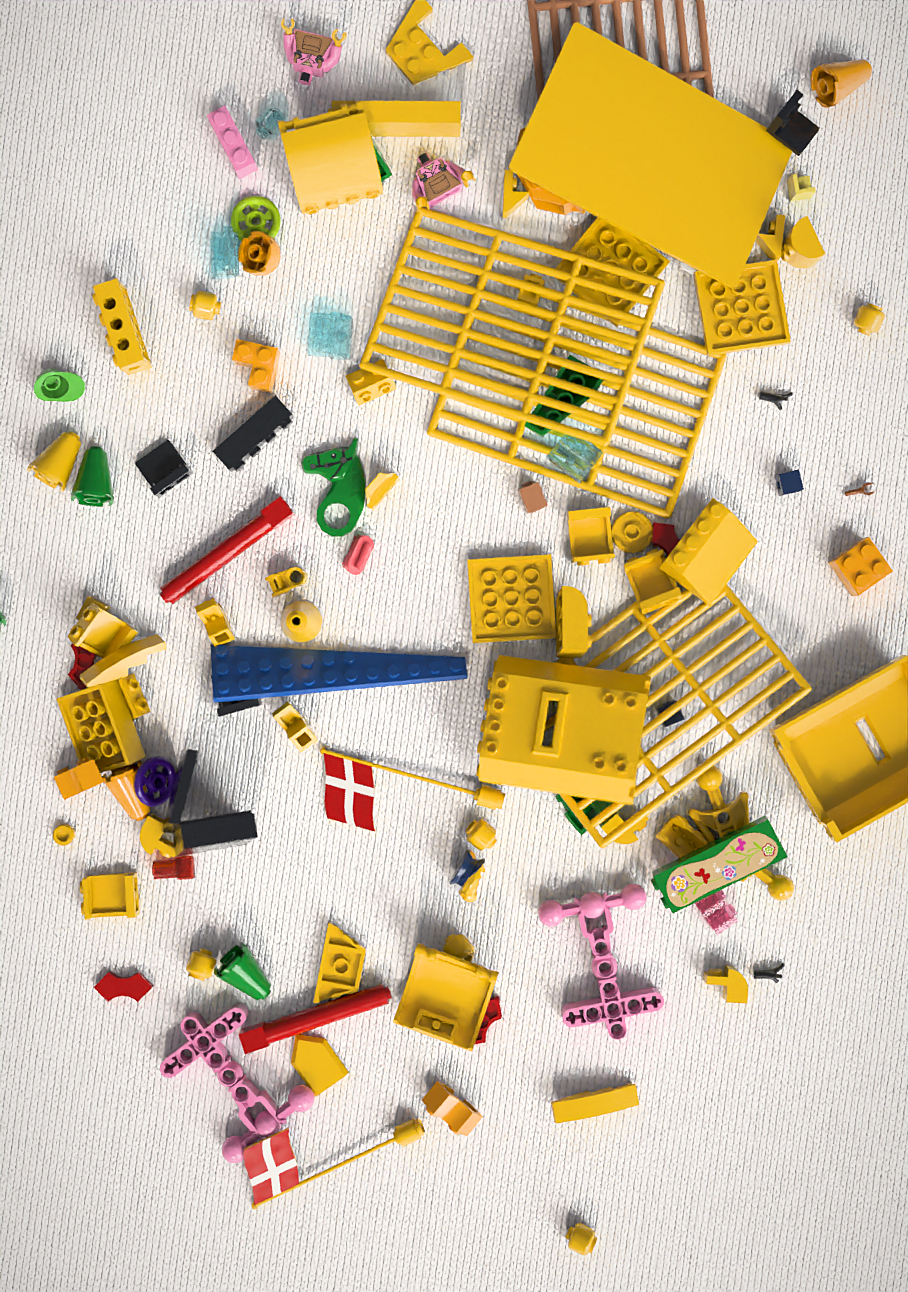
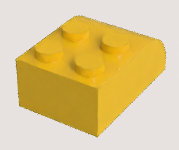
[556,586,592,658]

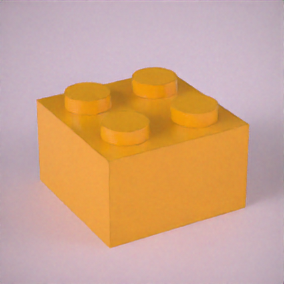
[828,537,893,596]

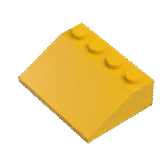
[659,498,758,606]
[56,679,146,773]

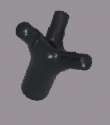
[759,391,793,410]
[753,963,785,983]

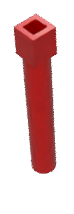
[159,496,295,604]
[238,983,392,1055]

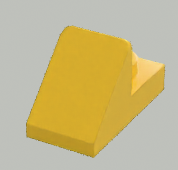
[502,170,529,218]
[755,214,786,261]

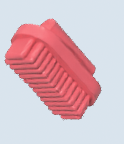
[342,535,374,575]

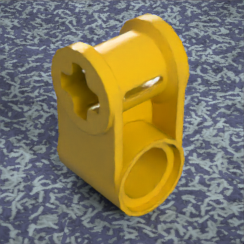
[265,567,307,598]

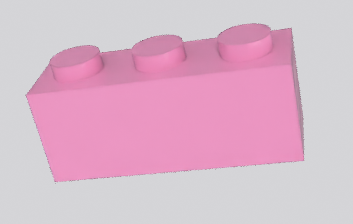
[207,106,258,180]

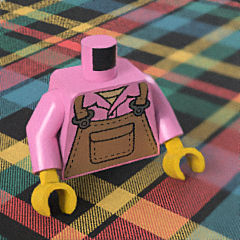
[281,17,347,86]
[412,153,476,213]

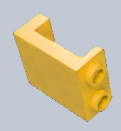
[567,507,615,566]
[624,549,682,615]
[67,602,138,658]
[80,872,140,920]

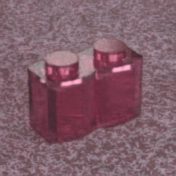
[694,890,738,935]

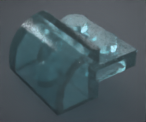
[210,226,240,279]
[307,312,353,360]
[546,434,604,484]

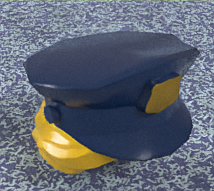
[449,849,485,902]

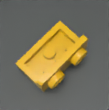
[345,359,396,405]
[118,673,151,720]
[656,815,708,858]

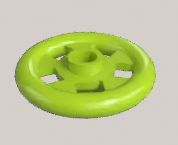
[230,195,281,241]

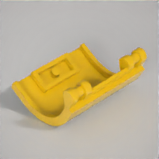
[277,100,384,215]
[393,943,499,1052]

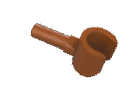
[845,482,876,496]

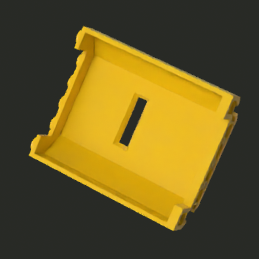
[476,655,651,806]
[769,655,908,843]

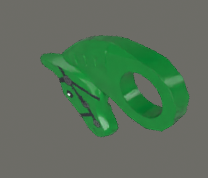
[301,438,366,537]

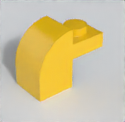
[195,598,235,647]
[272,701,318,752]
[599,812,649,844]
[140,813,176,858]
[703,964,748,1004]

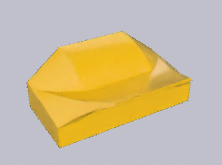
[365,473,400,511]

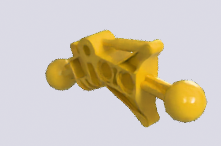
[688,765,794,901]

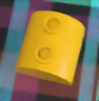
[781,216,826,269]

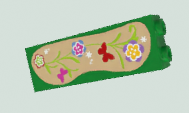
[651,815,788,914]

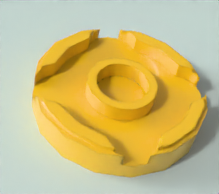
[611,512,652,553]

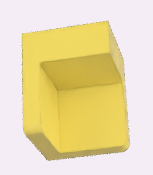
[787,173,816,202]

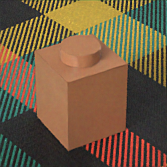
[518,481,548,515]

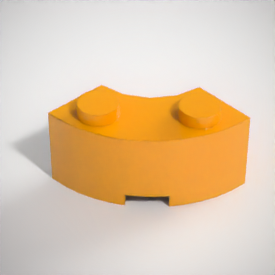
[54,757,104,800]
[422,1081,483,1136]

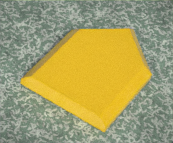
[291,1034,349,1097]

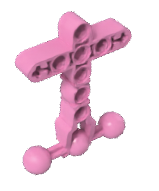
[538,884,664,1040]
[160,1003,315,1163]

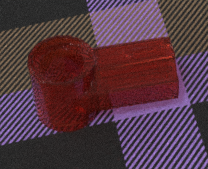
[152,856,195,880]

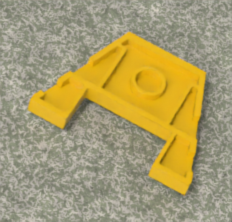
[385,0,474,85]

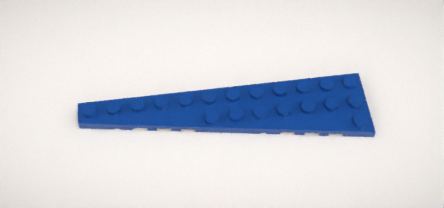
[210,644,468,703]

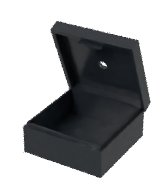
[162,748,258,857]

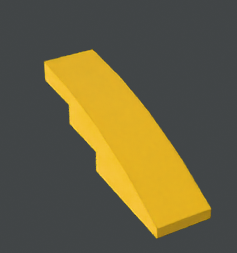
[80,634,166,688]
[551,1083,639,1123]

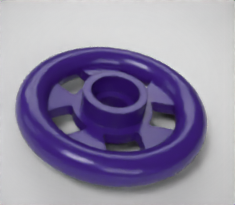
[134,756,176,807]

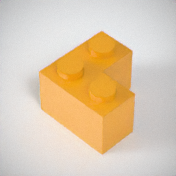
[232,339,280,394]

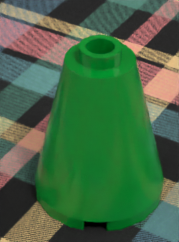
[70,446,114,507]
[213,942,271,1000]

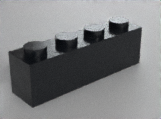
[212,395,294,472]

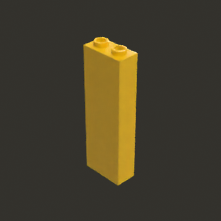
[328,101,461,137]

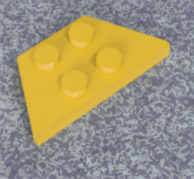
[313,922,366,1003]

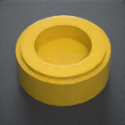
[53,824,75,846]

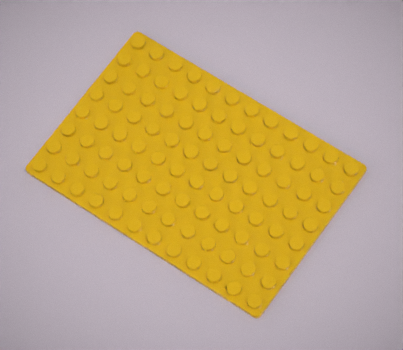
[508,22,792,288]

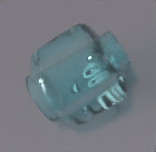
[255,107,286,141]

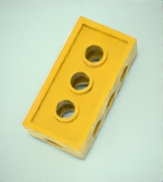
[92,278,152,375]

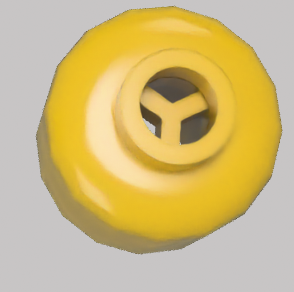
[189,290,221,320]
[854,303,885,336]
[465,819,497,851]
[443,934,474,962]
[186,948,217,981]
[565,1222,598,1256]

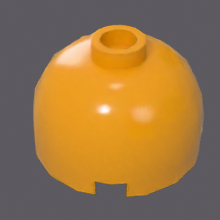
[238,231,281,276]

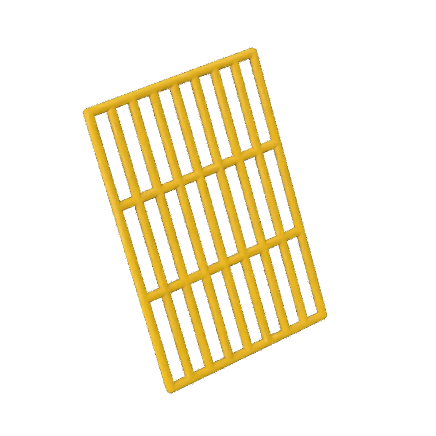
[359,207,665,446]
[427,279,727,519]
[544,581,812,848]

